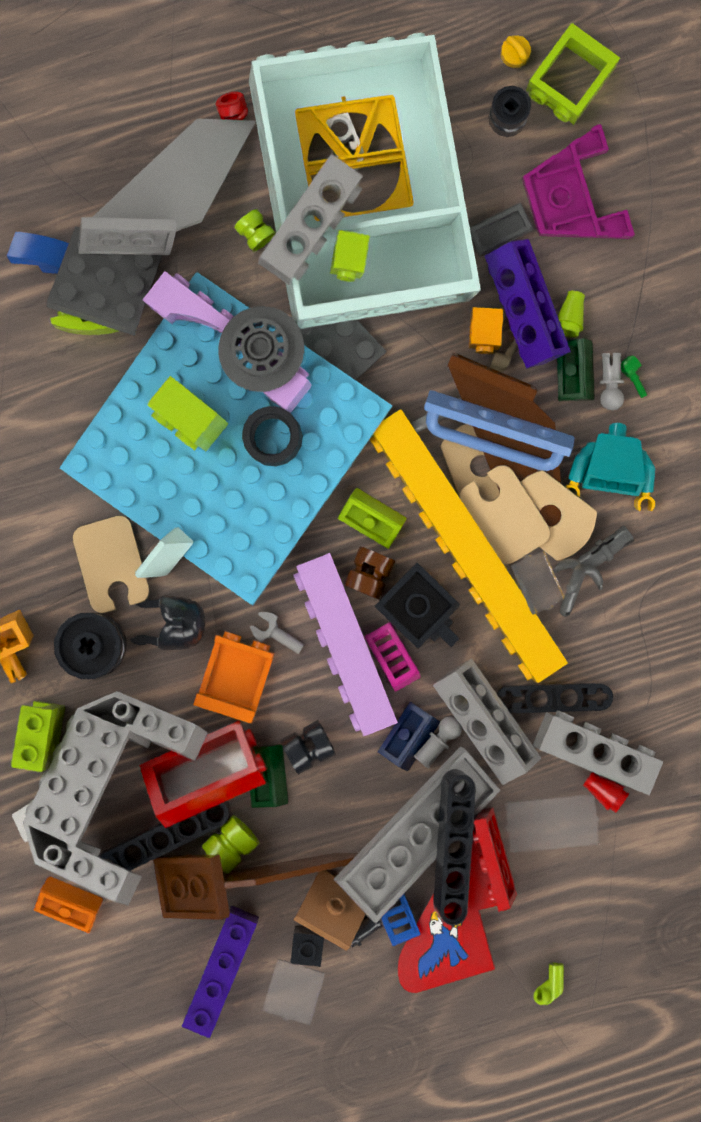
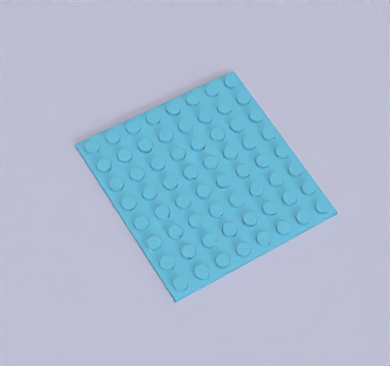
[60,272,393,606]

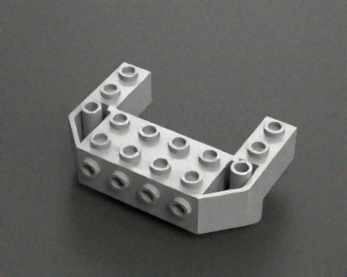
[23,691,208,906]

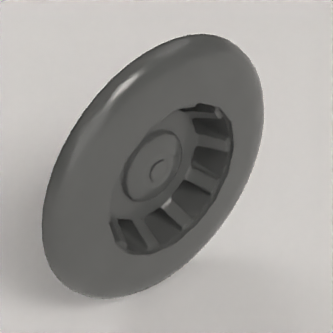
[218,306,304,392]

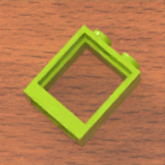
[526,23,620,125]

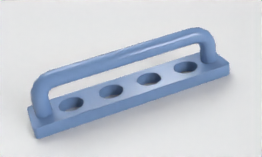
[424,390,575,471]

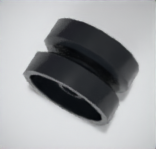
[54,613,126,679]

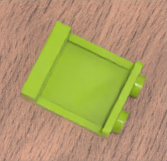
[11,701,65,772]

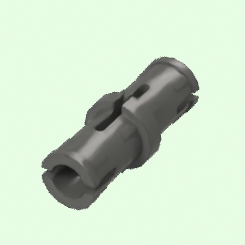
[577,525,635,576]

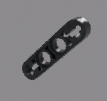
[496,683,614,713]

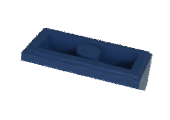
[377,702,440,771]

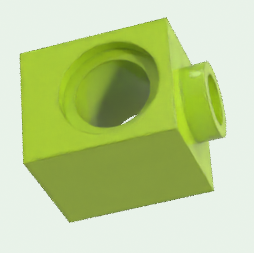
[330,230,370,282]

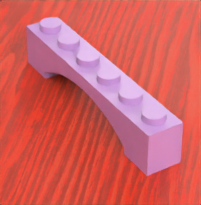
[143,271,312,413]

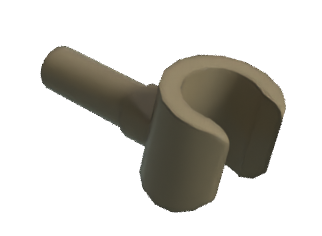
[490,340,518,372]

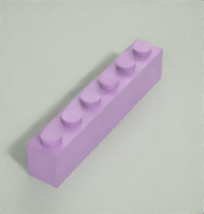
[293,553,398,736]

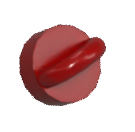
[215,92,248,120]

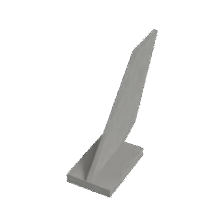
[78,119,256,255]

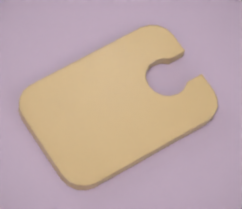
[460,465,550,564]
[73,516,150,613]

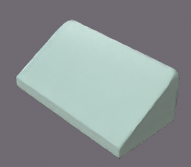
[135,527,193,578]

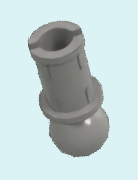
[600,353,624,411]
[414,716,462,769]

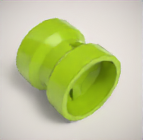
[234,209,276,252]

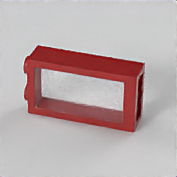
[139,721,267,828]

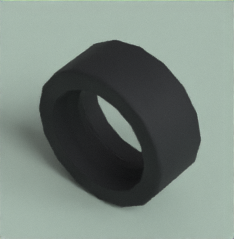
[242,406,303,467]

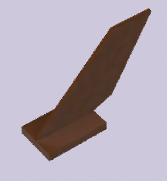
[447,352,561,526]
[153,853,358,920]

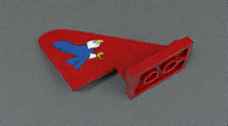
[398,807,517,993]

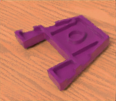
[522,124,635,239]

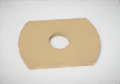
[440,424,500,501]
[520,470,597,561]

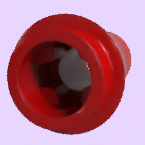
[582,772,630,813]

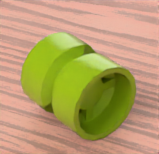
[202,815,260,874]

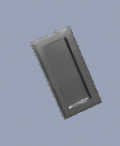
[470,202,534,257]

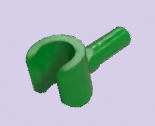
[621,355,648,398]

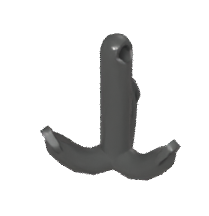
[553,558,603,617]

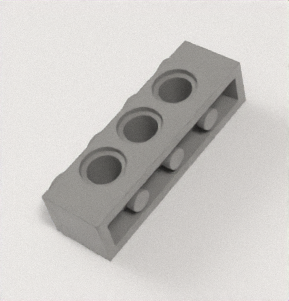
[258,154,363,285]
[433,658,541,785]
[533,710,663,796]

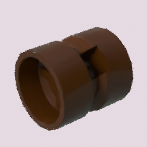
[344,546,395,600]

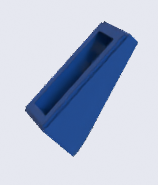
[381,893,421,946]

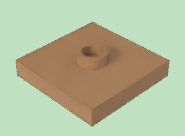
[294,870,365,951]

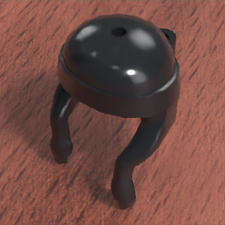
[130,595,205,650]

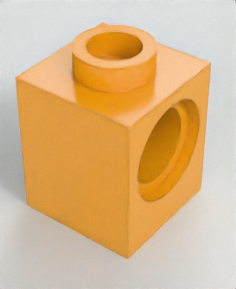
[469,307,503,354]

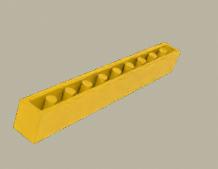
[369,409,568,683]

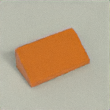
[34,876,103,933]

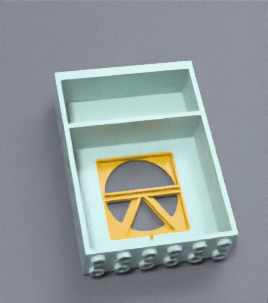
[249,33,481,329]

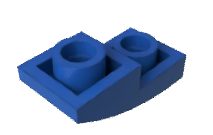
[7,232,69,274]

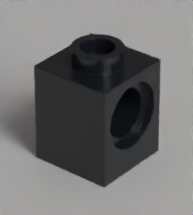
[290,925,324,967]

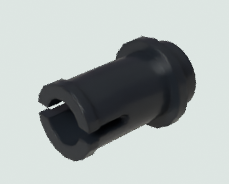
[351,915,383,947]

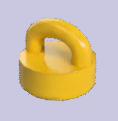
[501,35,531,68]

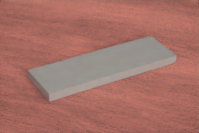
[334,747,501,923]

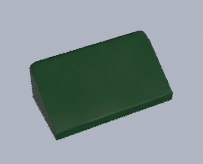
[557,338,595,402]
[247,744,288,808]

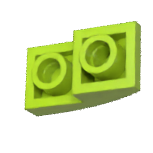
[50,311,119,335]

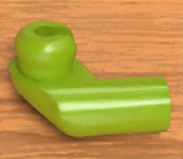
[533,962,564,1005]

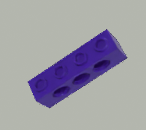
[485,239,571,369]
[181,905,259,1038]

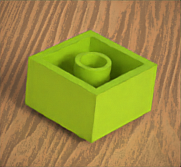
[147,376,229,452]

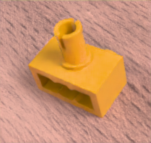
[0,610,34,683]

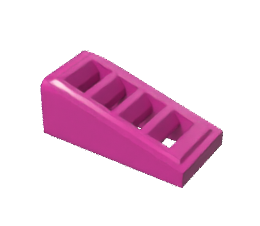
[364,622,421,692]

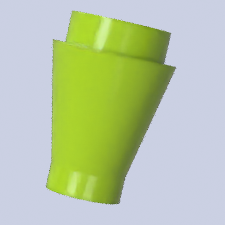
[557,291,585,338]

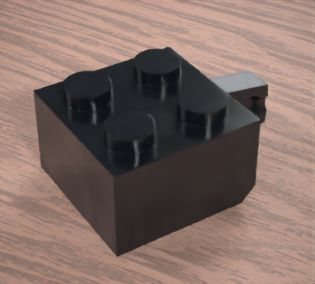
[374,563,460,649]

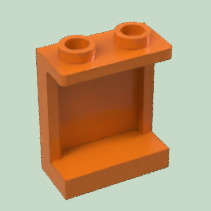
[193,631,275,724]

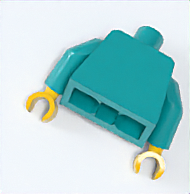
[565,423,656,511]

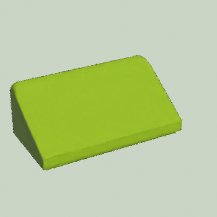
[337,488,407,549]

